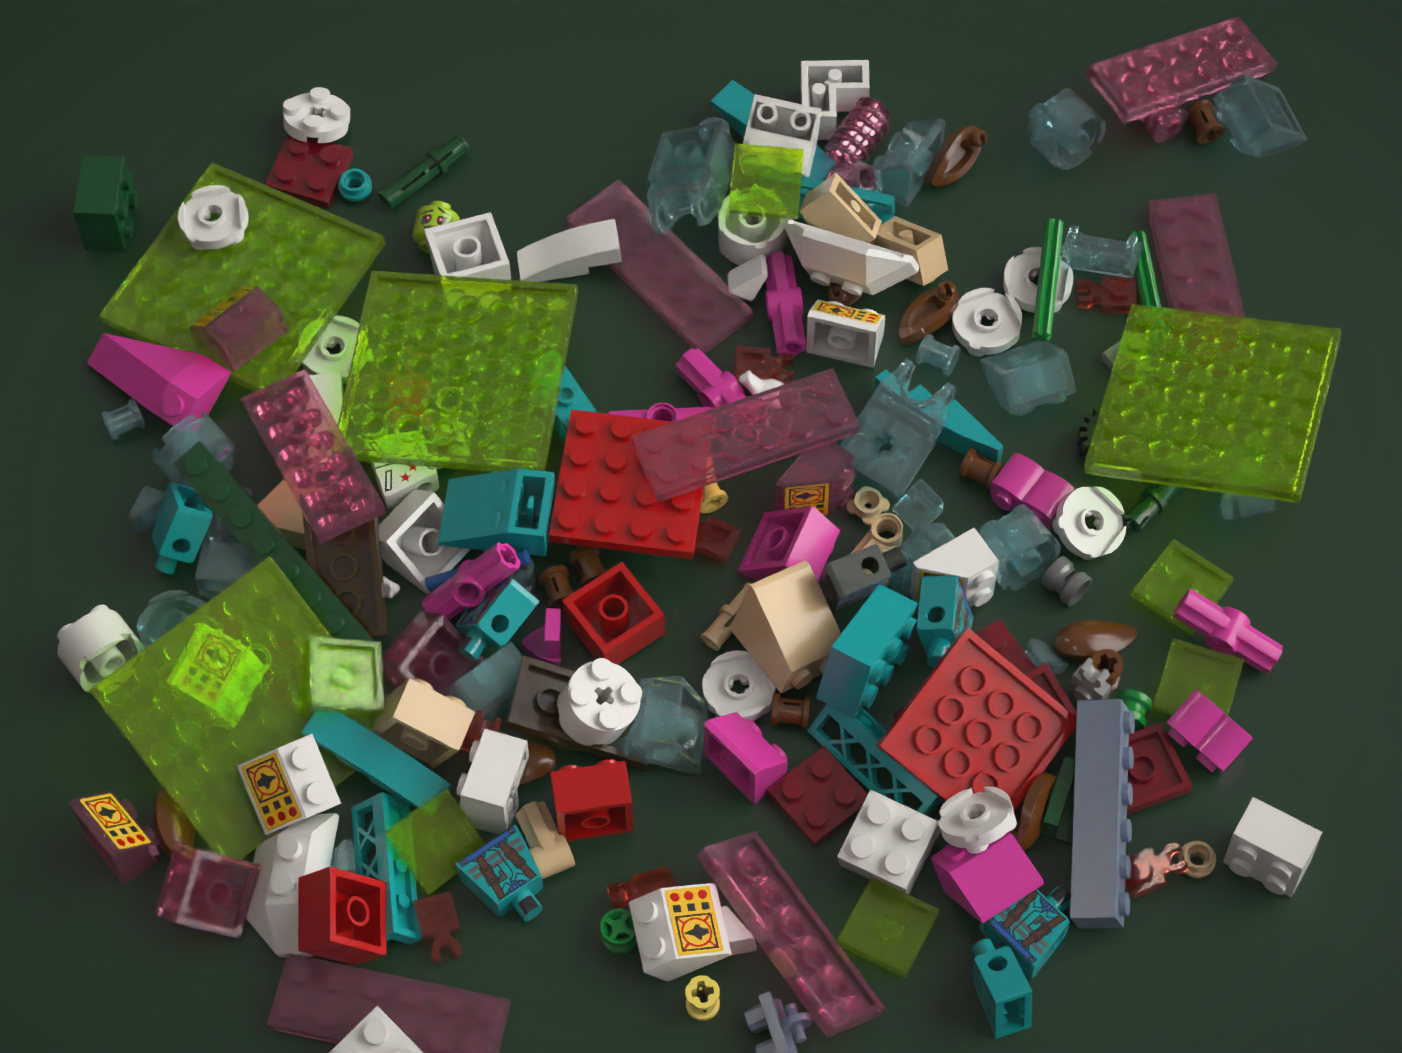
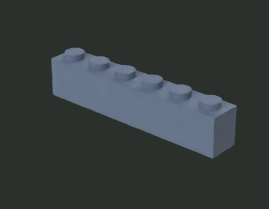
[1070,699,1135,929]

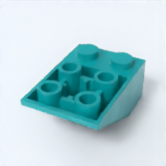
[438,469,556,556]

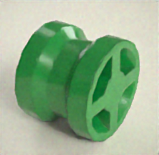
[1116,689,1153,732]
[600,908,637,955]

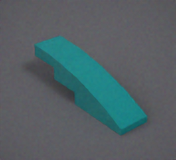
[709,80,838,180]
[874,369,1003,463]
[301,702,452,817]

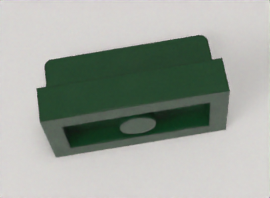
[1040,756,1075,846]

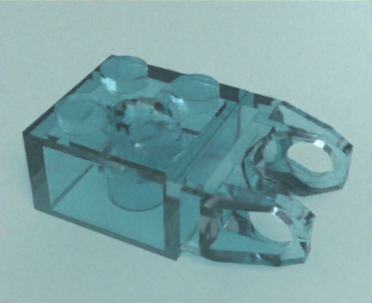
[647,121,739,234]
[834,358,957,500]

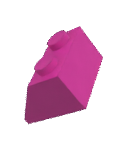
[738,506,840,582]
[704,712,788,805]
[930,832,1044,923]

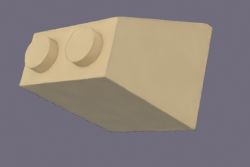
[729,560,841,693]

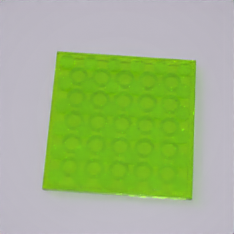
[99,162,386,401]
[332,271,578,472]
[1084,304,1341,503]
[89,556,382,861]

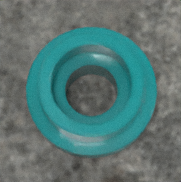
[338,168,372,202]

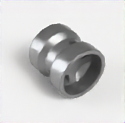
[1041,556,1092,607]

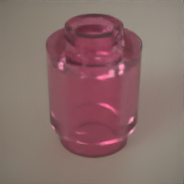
[827,161,877,191]

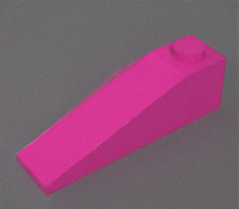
[87,333,232,433]

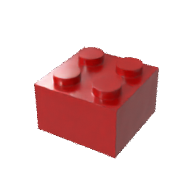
[562,562,665,665]
[550,759,634,841]
[298,867,386,965]

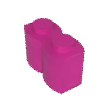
[990,453,1075,531]
[1166,689,1253,772]

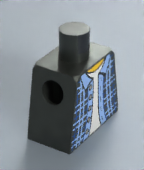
[818,544,907,612]

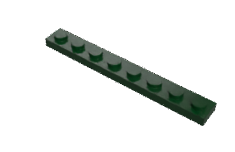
[173,440,386,678]

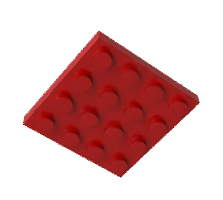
[548,409,713,560]
[876,628,1077,819]

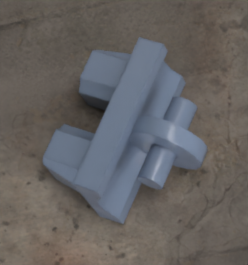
[744,991,813,1053]

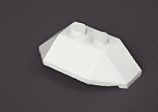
[783,218,920,296]
[243,813,339,957]

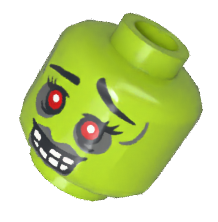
[412,201,460,253]

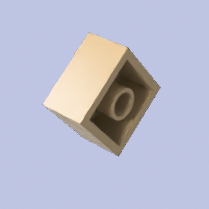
[371,678,475,768]

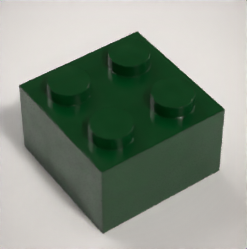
[73,154,138,251]

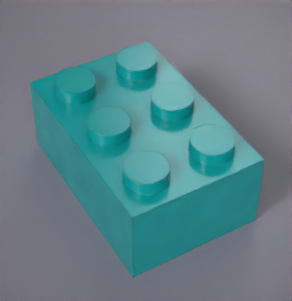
[816,584,918,718]

